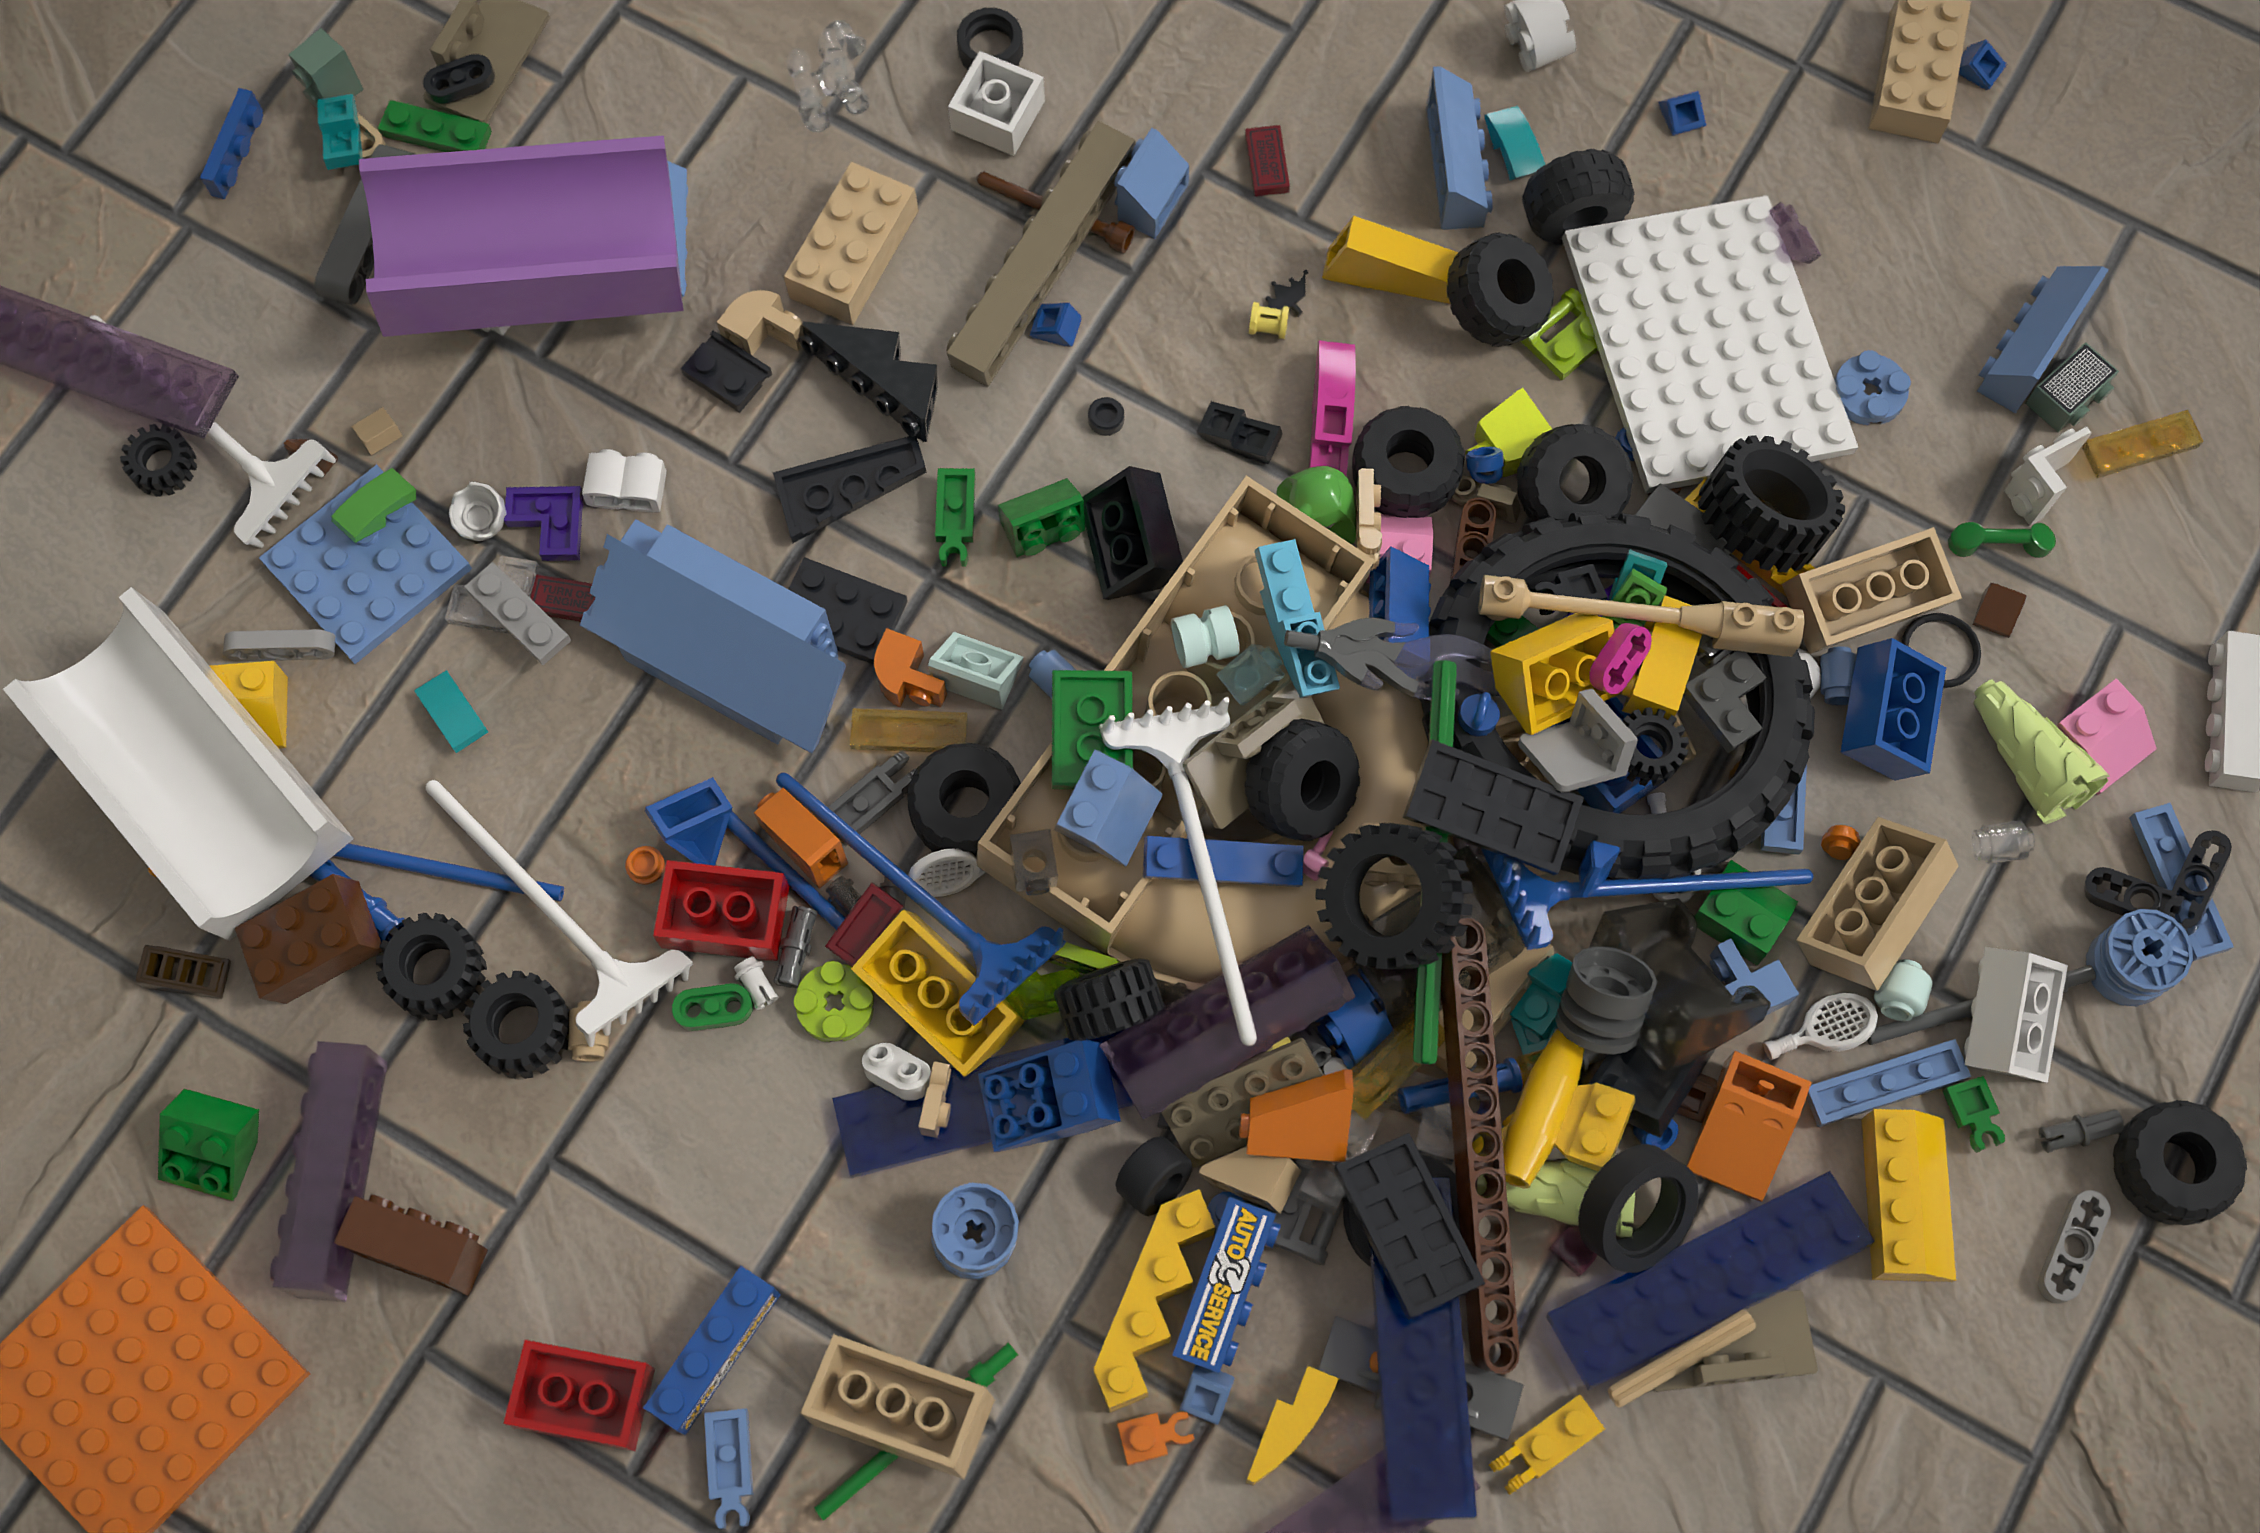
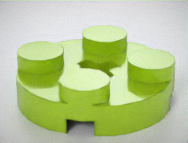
[794,961,874,1042]

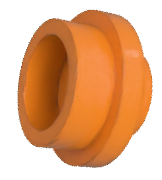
[1821,825,1861,860]
[625,846,665,885]

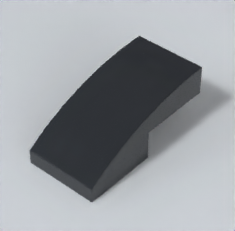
[1197,401,1283,465]

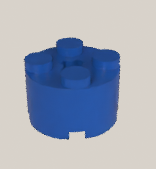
[1304,974,1395,1070]

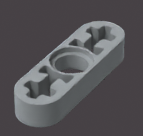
[223,629,335,661]
[2038,1190,2111,1303]

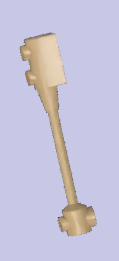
[1479,575,1804,657]

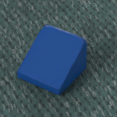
[1958,40,2007,90]
[1658,91,1707,135]
[1030,303,1082,346]
[1578,841,1620,898]

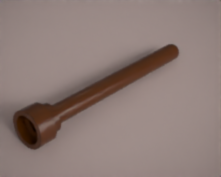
[977,172,1135,254]

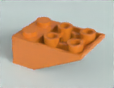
[1686,1051,1812,1202]

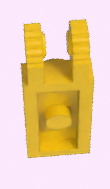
[1488,1394,1605,1495]

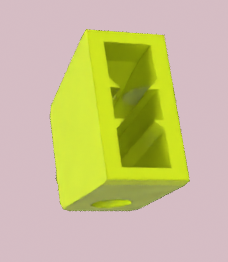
[1465,388,1552,477]

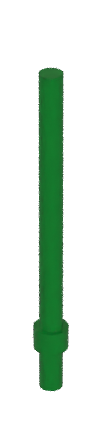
[814,1342,1018,1520]

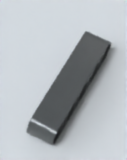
[314,144,416,305]

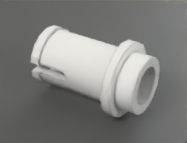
[734,957,779,1010]

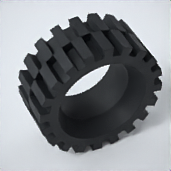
[1698,435,1845,572]
[1315,823,1473,969]

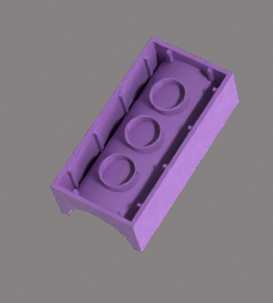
[359,135,683,337]

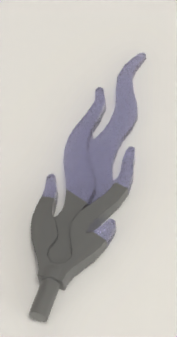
[1284,618,1501,699]

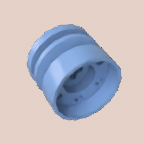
[2086,909,2193,1006]
[931,1183,1019,1279]

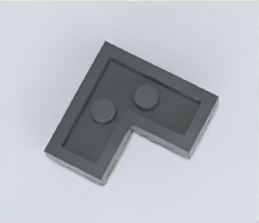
[1683,651,1766,753]

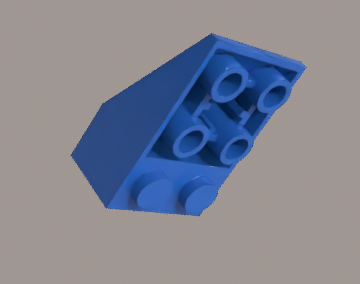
[978,1040,1121,1152]

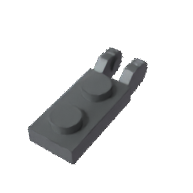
[828,751,917,846]

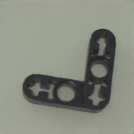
[2084,830,2232,936]

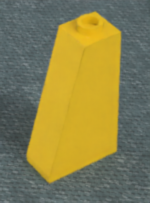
[1322,215,1458,304]

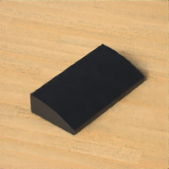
[1589,972,1734,1138]

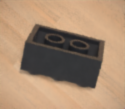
[1082,466,1183,600]

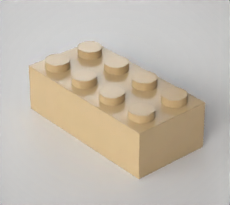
[1868,0,1971,143]
[784,162,918,325]
[1782,527,1962,654]
[1796,817,1959,991]
[800,1334,995,1479]

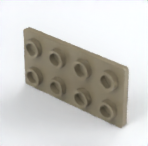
[423,0,550,123]
[1183,678,1325,829]
[1158,1034,1324,1167]
[1639,1290,1818,1392]

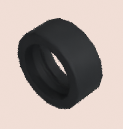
[957,7,1023,70]

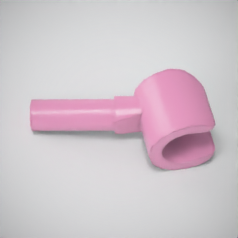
[1303,830,1333,881]

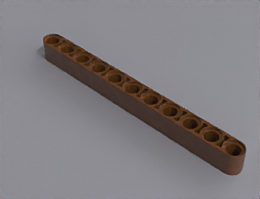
[1441,918,1520,1374]

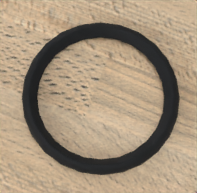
[1901,613,1982,688]

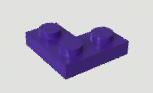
[504,486,583,561]

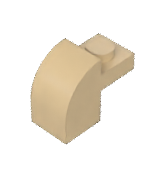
[717,290,804,356]

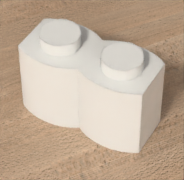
[582,449,667,513]

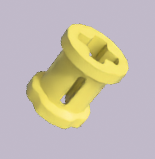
[1249,302,1290,339]

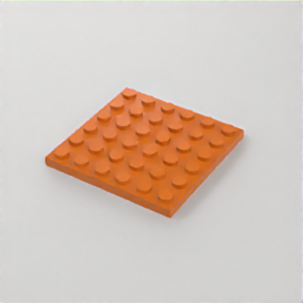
[0,1205,310,1533]

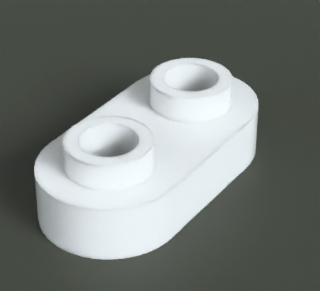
[862,1043,931,1100]

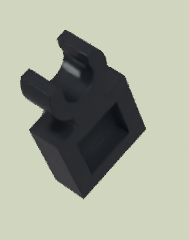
[1532,564,1608,615]

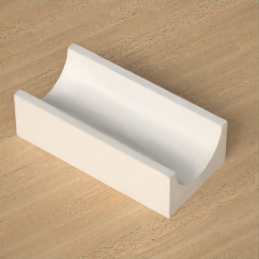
[3,587,354,941]

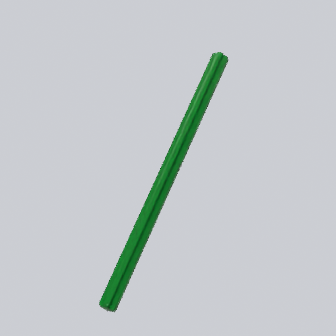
[1412,660,1457,1064]

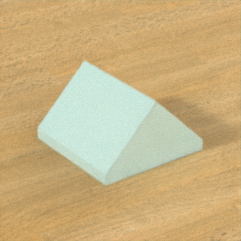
[928,632,1024,710]

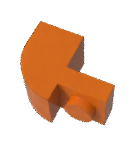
[874,628,947,708]

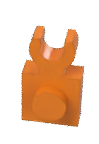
[1117,1412,1194,1466]

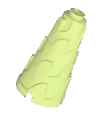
[1973,679,2110,824]
[1477,1158,1635,1238]

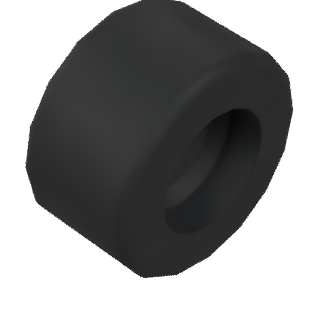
[1115,1136,1192,1216]

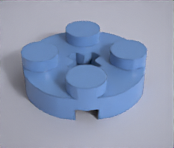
[1834,350,1911,425]

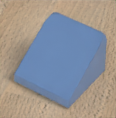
[1179,1365,1235,1425]

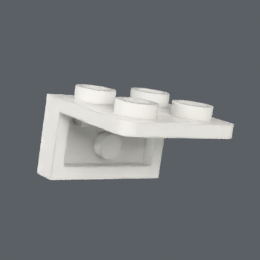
[2004,427,2092,526]

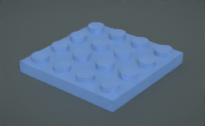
[259,464,472,664]

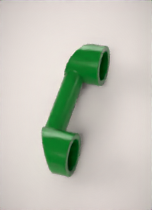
[1948,522,2056,558]

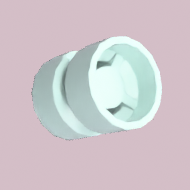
[1171,605,1239,668]

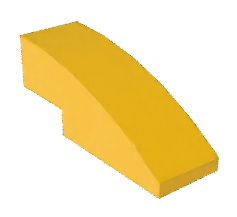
[1246,1366,1339,1486]

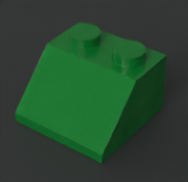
[1690,860,1798,966]

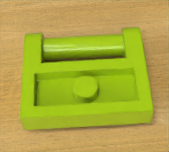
[1520,288,1598,380]

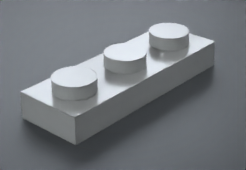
[464,562,571,665]

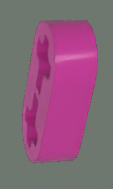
[1589,623,1652,694]

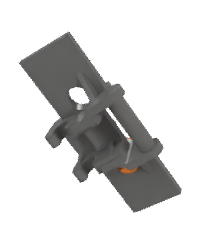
[1318,1316,1524,1441]

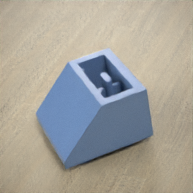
[1114,128,1189,239]

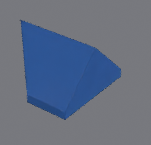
[645,777,733,865]

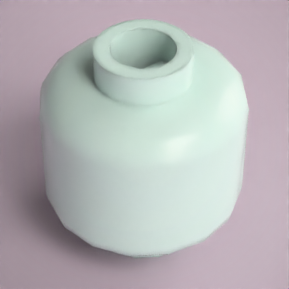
[1874,959,1932,1021]

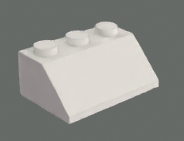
[1964,947,2068,1083]

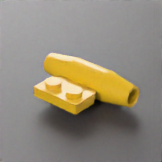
[1503,1029,1635,1189]

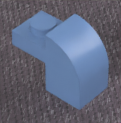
[1709,939,1799,1018]

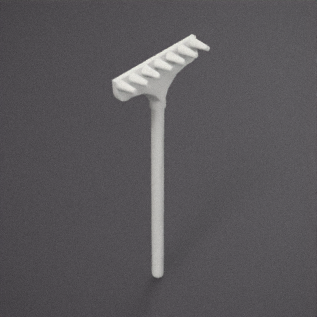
[87,315,336,548]
[1099,697,1257,1046]
[426,780,693,1047]

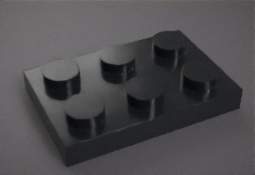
[788,557,908,665]

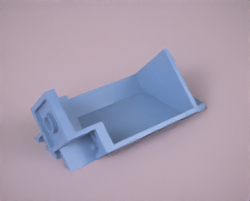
[580,519,846,753]

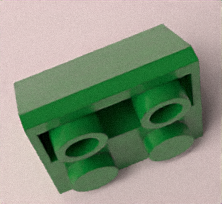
[998,478,1085,558]
[158,1088,259,1201]

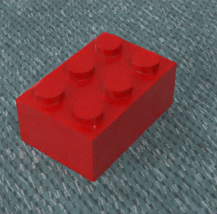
[653,860,790,961]
[503,1340,655,1452]

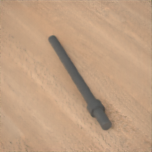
[1867,965,2096,1045]

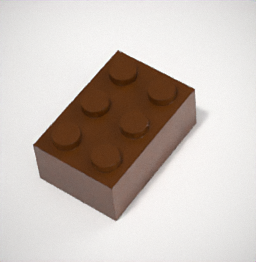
[235,874,383,1004]
[334,1194,488,1296]

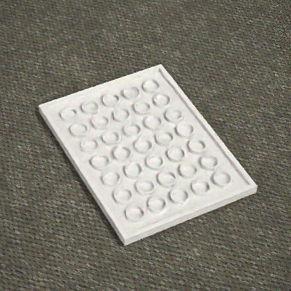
[1562,195,1858,493]

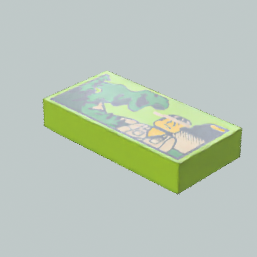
[1047,942,1119,974]

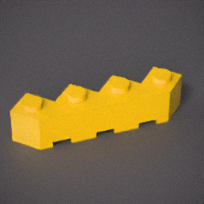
[1093,1189,1215,1413]

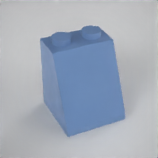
[1054,750,1163,867]

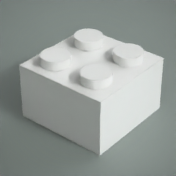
[948,51,1045,156]

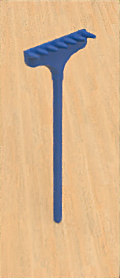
[776,773,1065,1026]
[1481,848,1814,950]

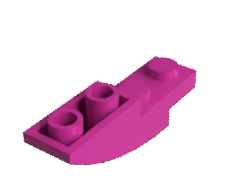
[1308,340,1356,477]

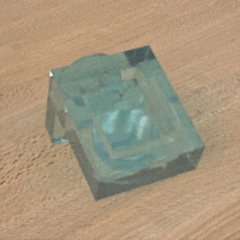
[1216,644,1285,706]

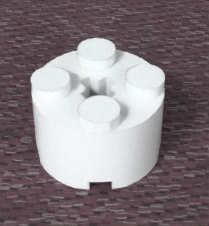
[1504,0,1576,72]

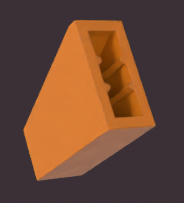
[754,788,849,889]
[1239,1069,1354,1162]

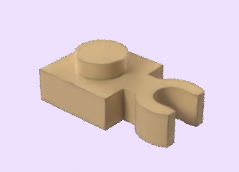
[919,1062,951,1138]

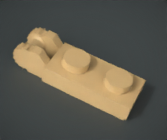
[1356,468,1382,571]

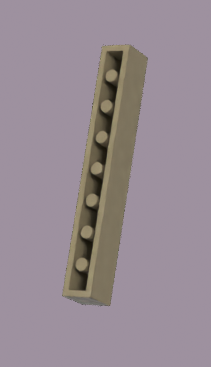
[946,121,1136,387]

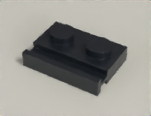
[681,330,772,413]

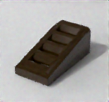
[136,945,231,999]

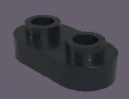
[423,54,495,104]

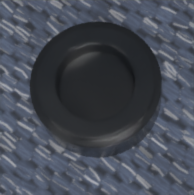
[1088,397,1125,436]

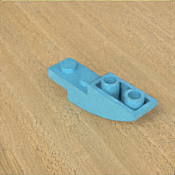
[1254,539,1340,698]

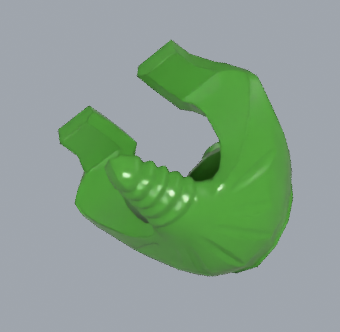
[1276,466,1356,544]

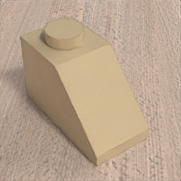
[1199,1147,1301,1214]

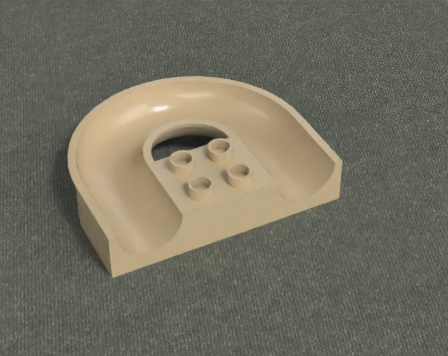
[977,475,1458,997]

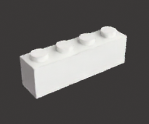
[2205,631,2260,793]

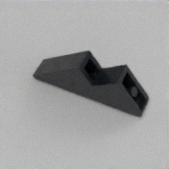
[799,321,938,442]

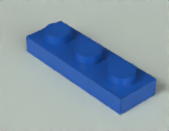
[200,88,263,200]

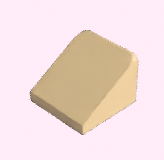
[351,407,403,456]

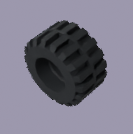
[376,913,487,1020]
[1053,959,1165,1041]
[463,971,570,1079]

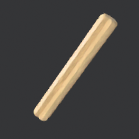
[1607,1309,1756,1408]

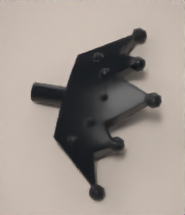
[1265,269,1308,317]

